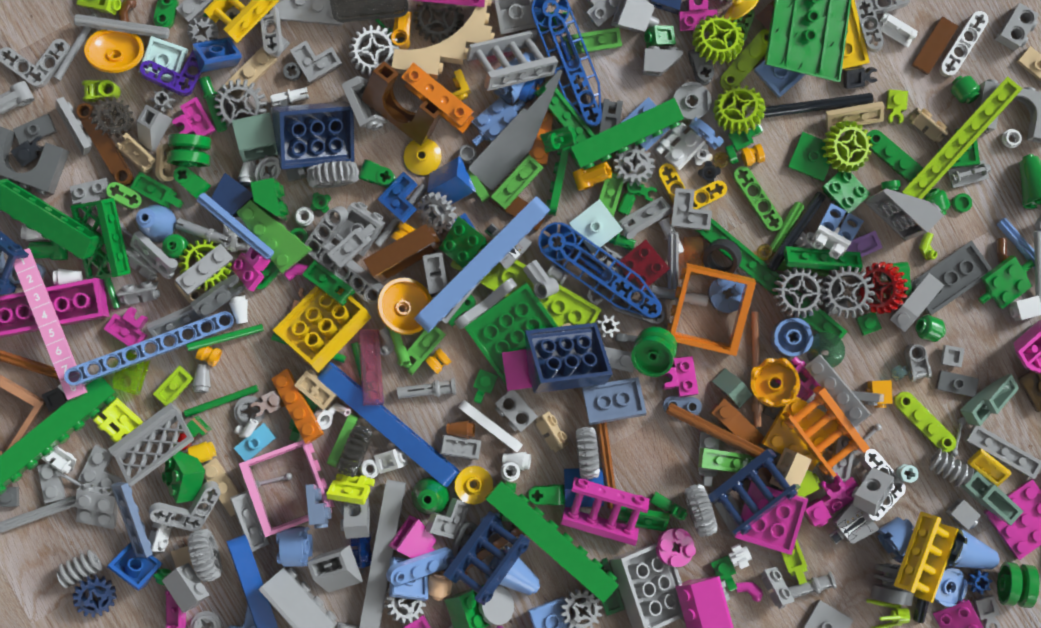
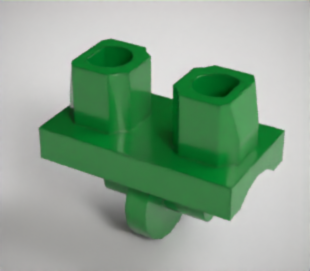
[540,125,577,153]

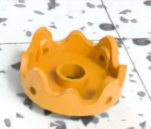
[751,357,800,407]

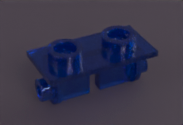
[350,533,372,568]

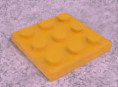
[762,396,839,471]

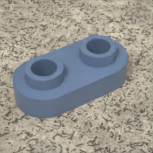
[663,396,702,415]

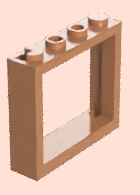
[0,374,45,456]

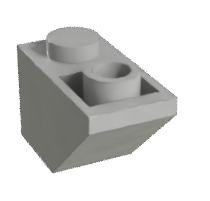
[642,46,683,76]
[137,105,172,152]

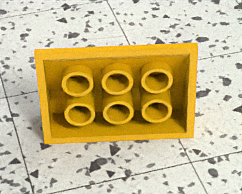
[273,286,371,373]

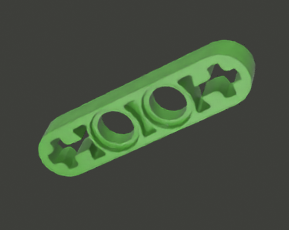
[733,166,783,232]

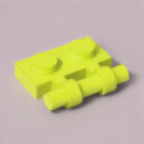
[93,397,144,443]
[326,473,375,505]

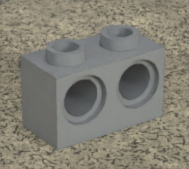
[994,3,1039,51]
[423,252,448,295]
[495,390,538,432]

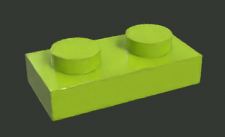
[153,366,194,406]

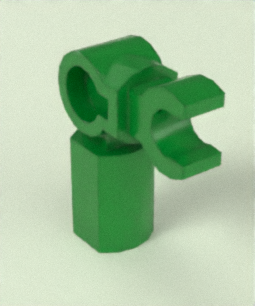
[617,182,657,216]
[649,491,688,520]

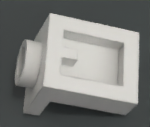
[374,448,408,474]

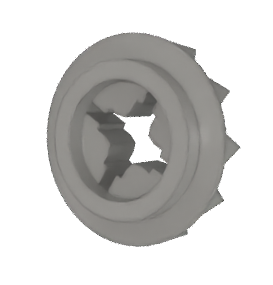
[187,16,218,44]
[252,155,281,181]
[234,396,265,426]
[190,611,222,628]

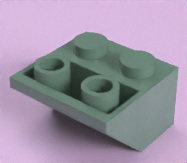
[232,112,278,163]

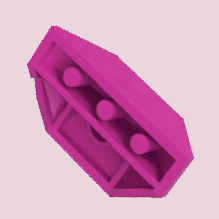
[1014,320,1041,374]

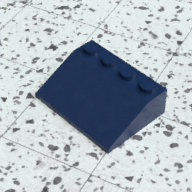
[272,101,355,169]
[524,323,613,393]

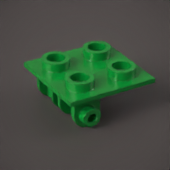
[821,172,871,215]
[439,216,488,268]

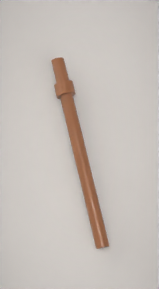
[751,312,763,427]

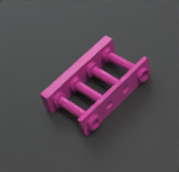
[561,477,650,546]

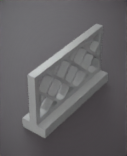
[108,403,194,486]

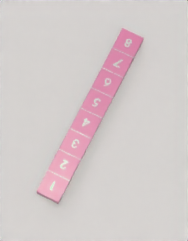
[14,248,87,400]

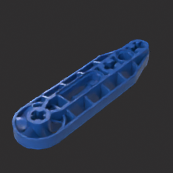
[531,0,602,127]
[538,222,662,318]

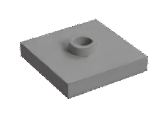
[802,599,853,628]

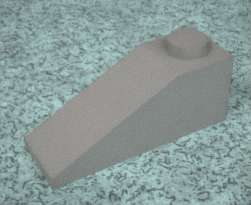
[890,273,944,332]

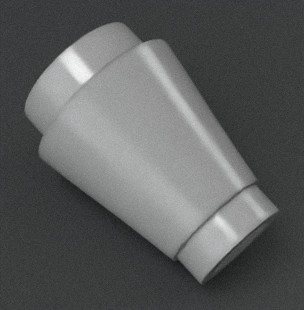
[192,364,211,393]

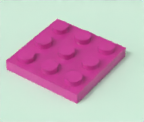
[983,479,1041,560]
[735,481,808,555]

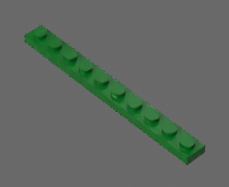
[694,209,848,346]

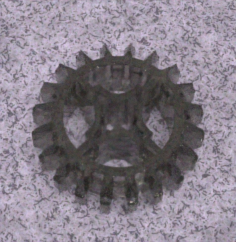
[413,1,464,44]
[338,425,373,477]

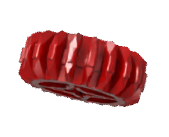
[856,262,909,314]

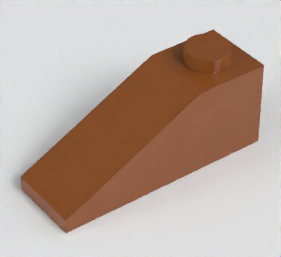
[708,398,764,446]

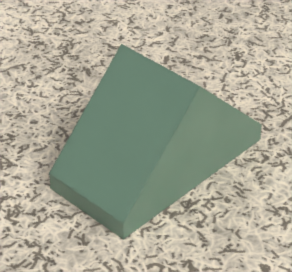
[712,368,753,408]

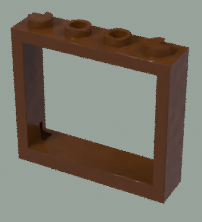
[363,224,441,283]

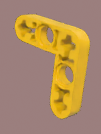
[658,163,727,209]

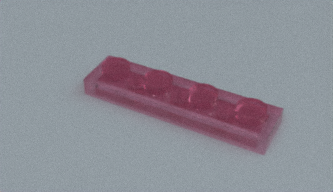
[358,329,384,406]

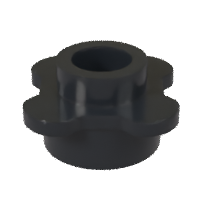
[698,161,721,183]

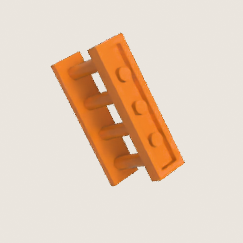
[401,62,475,134]
[782,385,870,477]

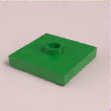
[787,132,831,182]

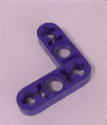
[140,50,202,96]

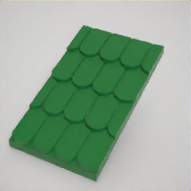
[765,0,851,82]

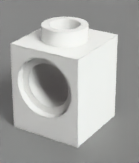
[1010,296,1041,321]

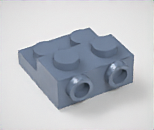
[305,484,332,529]

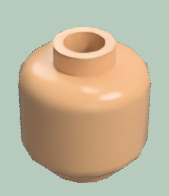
[428,570,453,601]

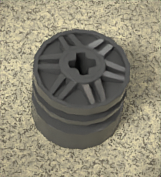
[870,563,914,606]

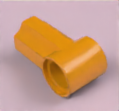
[391,10,412,50]
[572,162,612,191]

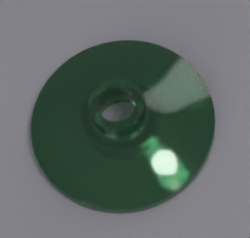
[806,332,845,368]

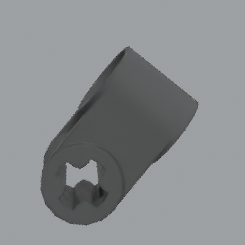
[688,49,714,85]

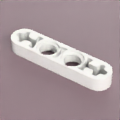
[939,11,988,77]
[458,399,523,452]

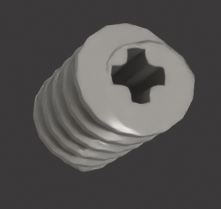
[929,448,974,487]
[57,550,102,588]

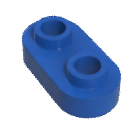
[519,77,545,103]

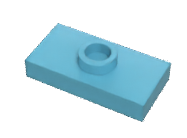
[234,423,277,461]

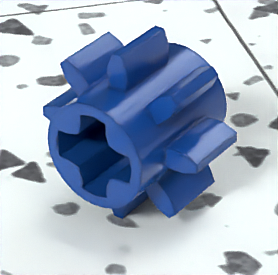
[967,569,993,595]

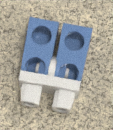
[812,203,864,259]

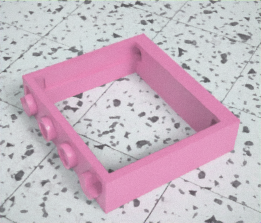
[239,440,335,537]

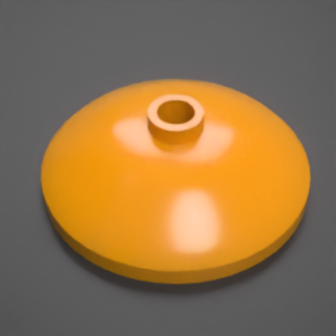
[84,29,144,73]
[377,278,432,335]

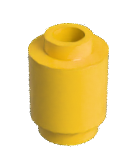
[186,441,216,463]

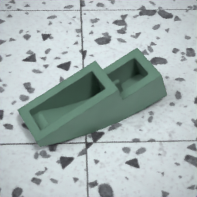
[960,374,1019,426]
[960,471,1023,526]

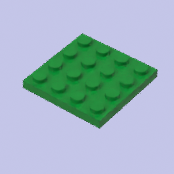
[464,283,559,385]

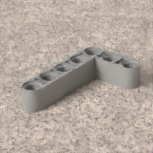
[305,206,384,304]

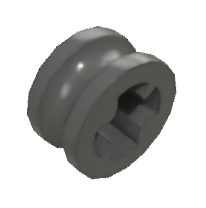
[283,62,302,81]

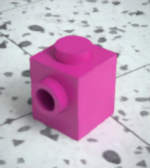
[804,498,831,527]

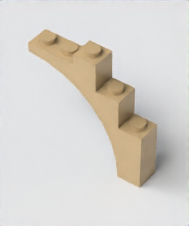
[392,0,495,80]

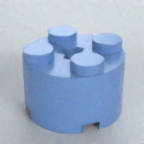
[770,318,813,357]
[877,517,914,563]
[276,527,313,567]

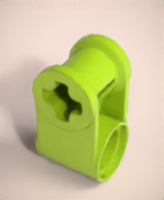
[82,80,121,102]

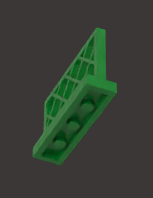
[70,198,131,279]

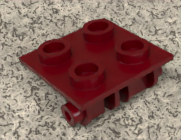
[616,239,670,290]

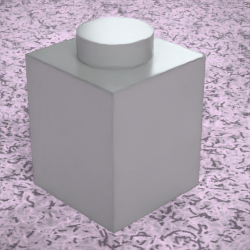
[945,498,981,530]

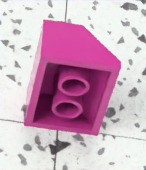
[675,576,734,628]

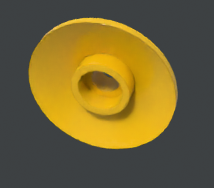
[725,0,759,21]
[403,139,442,176]
[455,466,493,505]

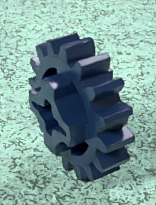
[72,575,117,618]

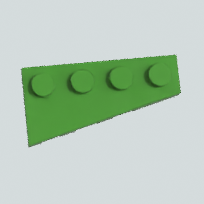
[236,200,313,273]

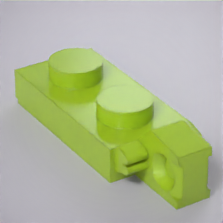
[781,539,808,585]

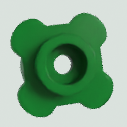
[310,192,331,213]
[154,568,172,585]

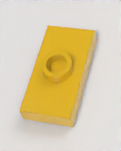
[967,448,1011,487]

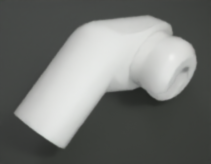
[234,418,258,438]

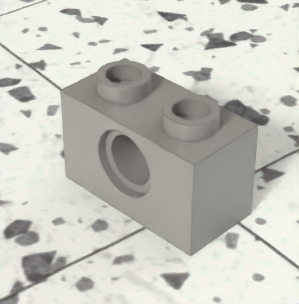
[852,467,894,516]
[340,497,370,539]

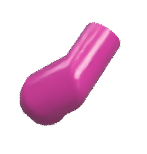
[284,264,309,281]
[736,582,763,602]

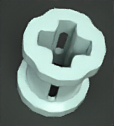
[896,464,918,483]

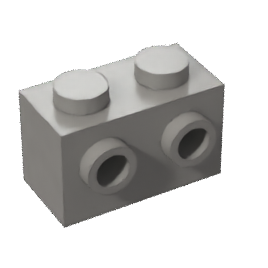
[162,563,210,613]

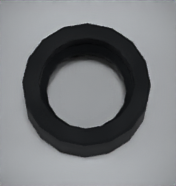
[703,239,742,274]

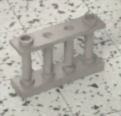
[466,29,558,91]

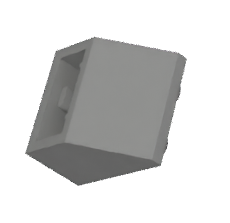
[307,545,363,593]

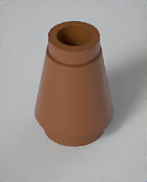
[446,420,475,439]

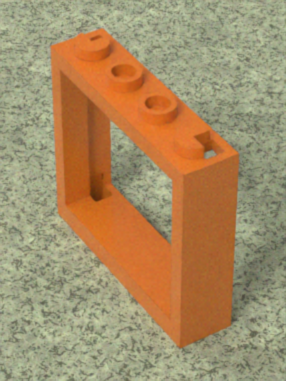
[666,263,756,356]

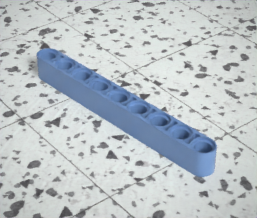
[414,196,550,333]
[64,311,234,386]

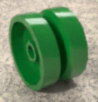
[167,134,211,168]
[631,327,677,377]
[997,562,1040,608]

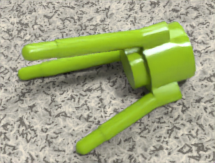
[866,599,910,628]

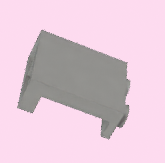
[341,76,387,131]

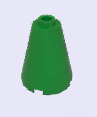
[1019,154,1041,210]
[411,477,450,515]

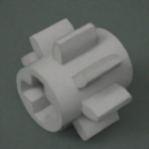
[151,88,177,113]

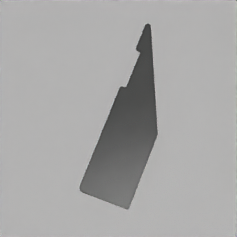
[469,70,562,191]

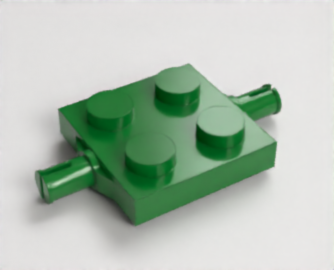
[978,255,1035,309]

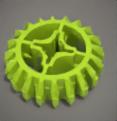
[692,14,744,65]
[713,84,766,135]
[821,120,873,173]
[178,239,232,291]

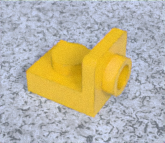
[452,69,471,101]

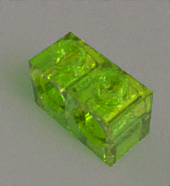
[112,352,151,395]

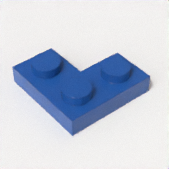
[378,172,418,223]

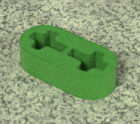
[467,169,490,203]
[105,182,142,210]

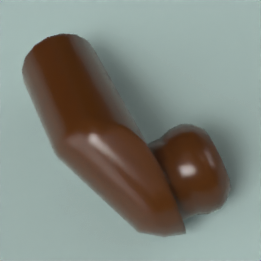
[118,0,137,22]
[996,238,1009,264]

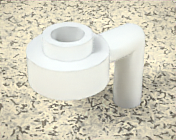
[314,403,351,430]

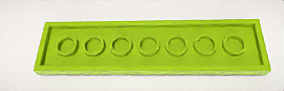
[450,242,602,327]

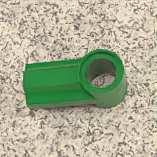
[28,240,68,260]

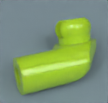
[919,232,937,260]

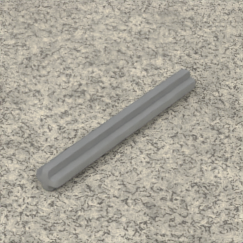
[74,14,170,39]
[0,496,76,533]

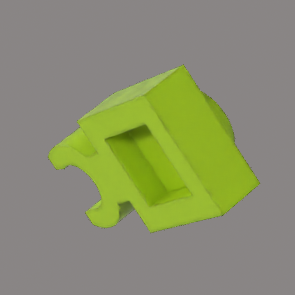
[886,89,908,124]

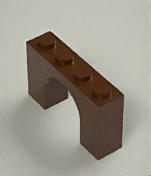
[361,61,443,146]

